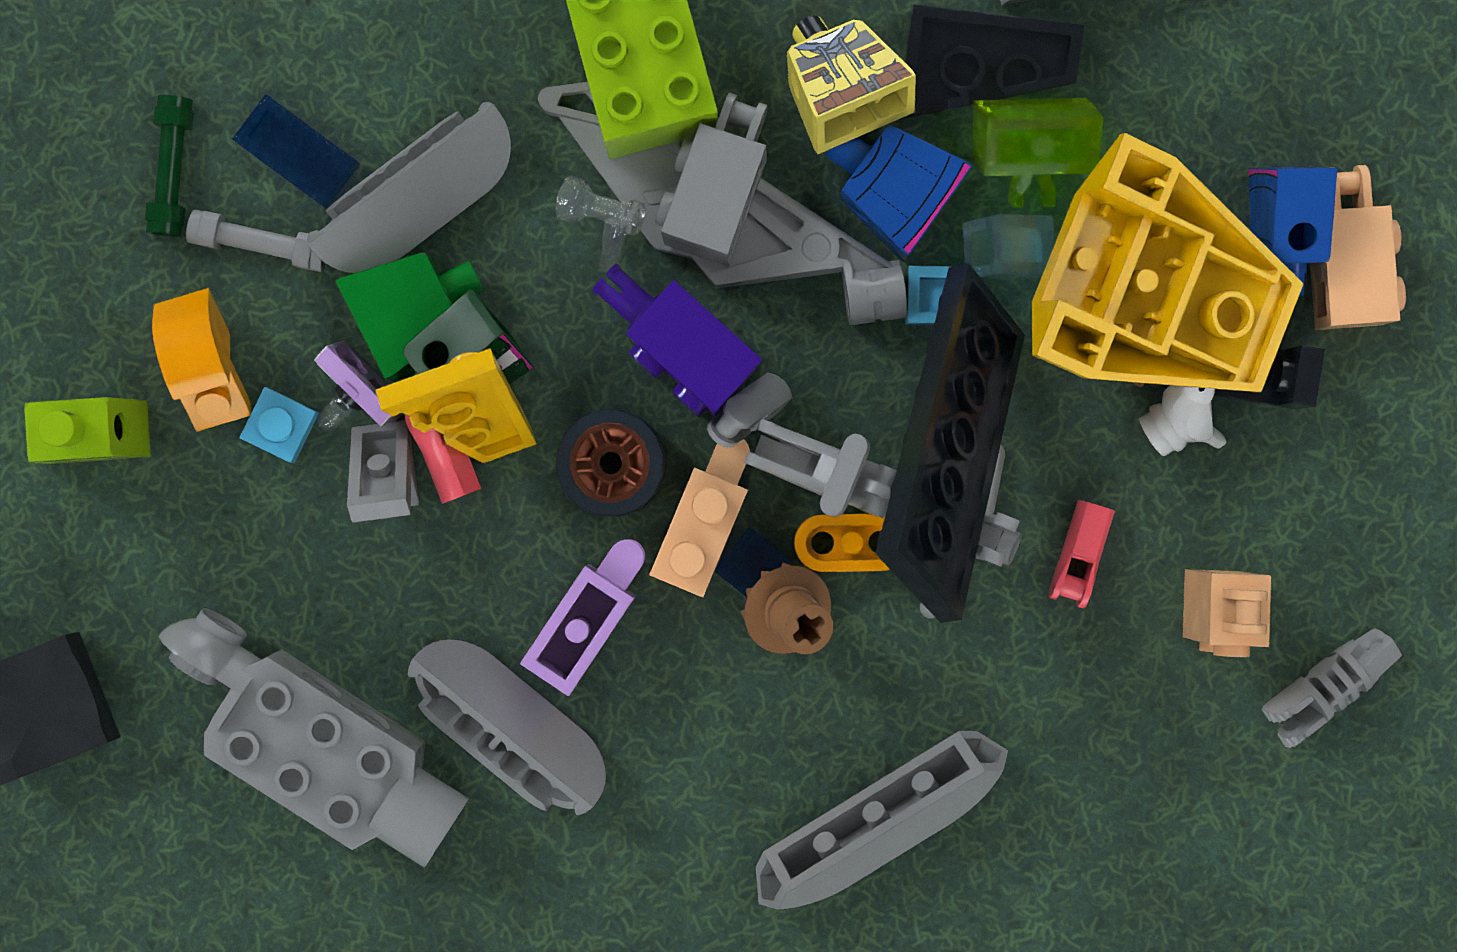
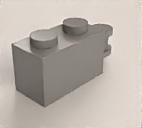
[655,92,768,267]

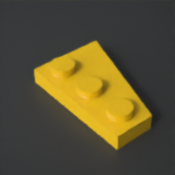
[375,349,537,463]

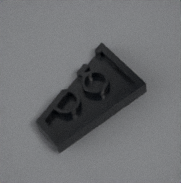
[898,4,1084,120]

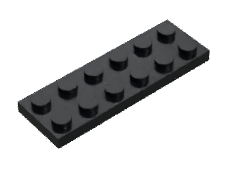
[876,262,1025,623]

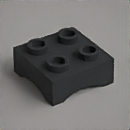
[0,632,121,786]

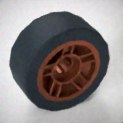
[556,409,665,517]

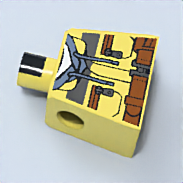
[787,15,916,154]

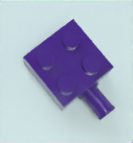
[592,264,762,417]

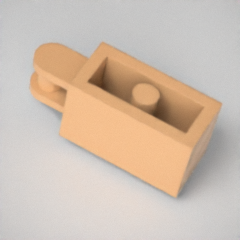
[1310,165,1406,330]
[649,439,750,597]
[1183,569,1271,657]

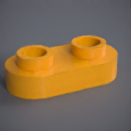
[794,514,890,572]

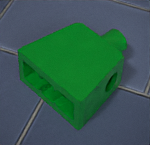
[335,252,485,382]

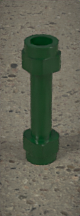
[145,95,194,237]

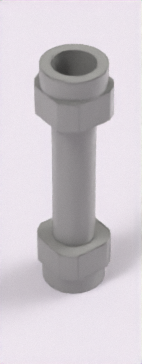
[186,210,326,272]

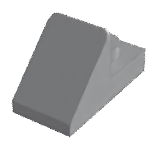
[347,420,419,523]

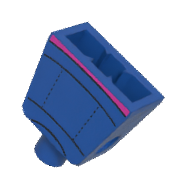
[825,125,972,262]
[1249,167,1337,296]

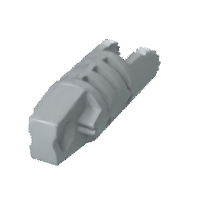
[1262,628,1402,748]

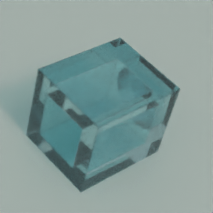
[962,214,1055,280]

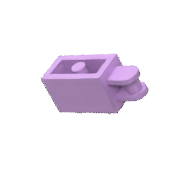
[520,539,645,696]

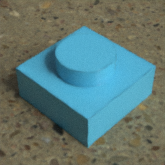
[905,266,949,325]
[239,387,320,463]

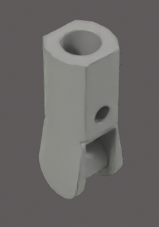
[707,373,792,448]

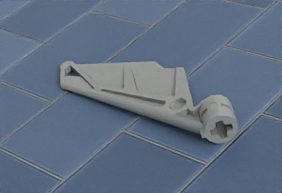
[538,82,908,325]

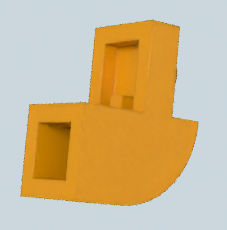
[152,288,251,432]

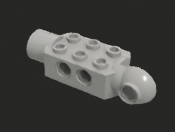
[158,608,469,868]

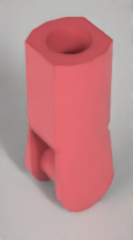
[405,414,481,504]
[1048,500,1115,609]

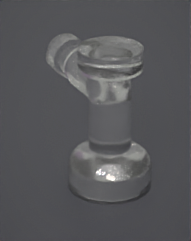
[556,175,646,270]

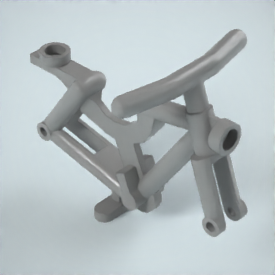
[744,419,1022,619]

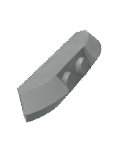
[756,731,1008,910]

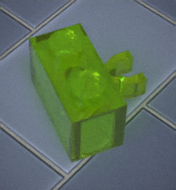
[971,98,1103,208]

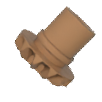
[740,563,833,654]

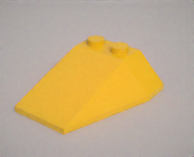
[1032,133,1304,392]

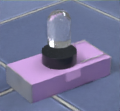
[314,341,403,431]

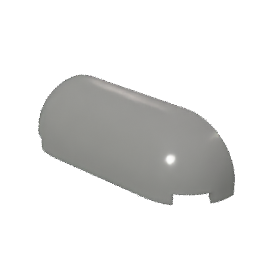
[307,102,511,273]
[408,640,606,815]

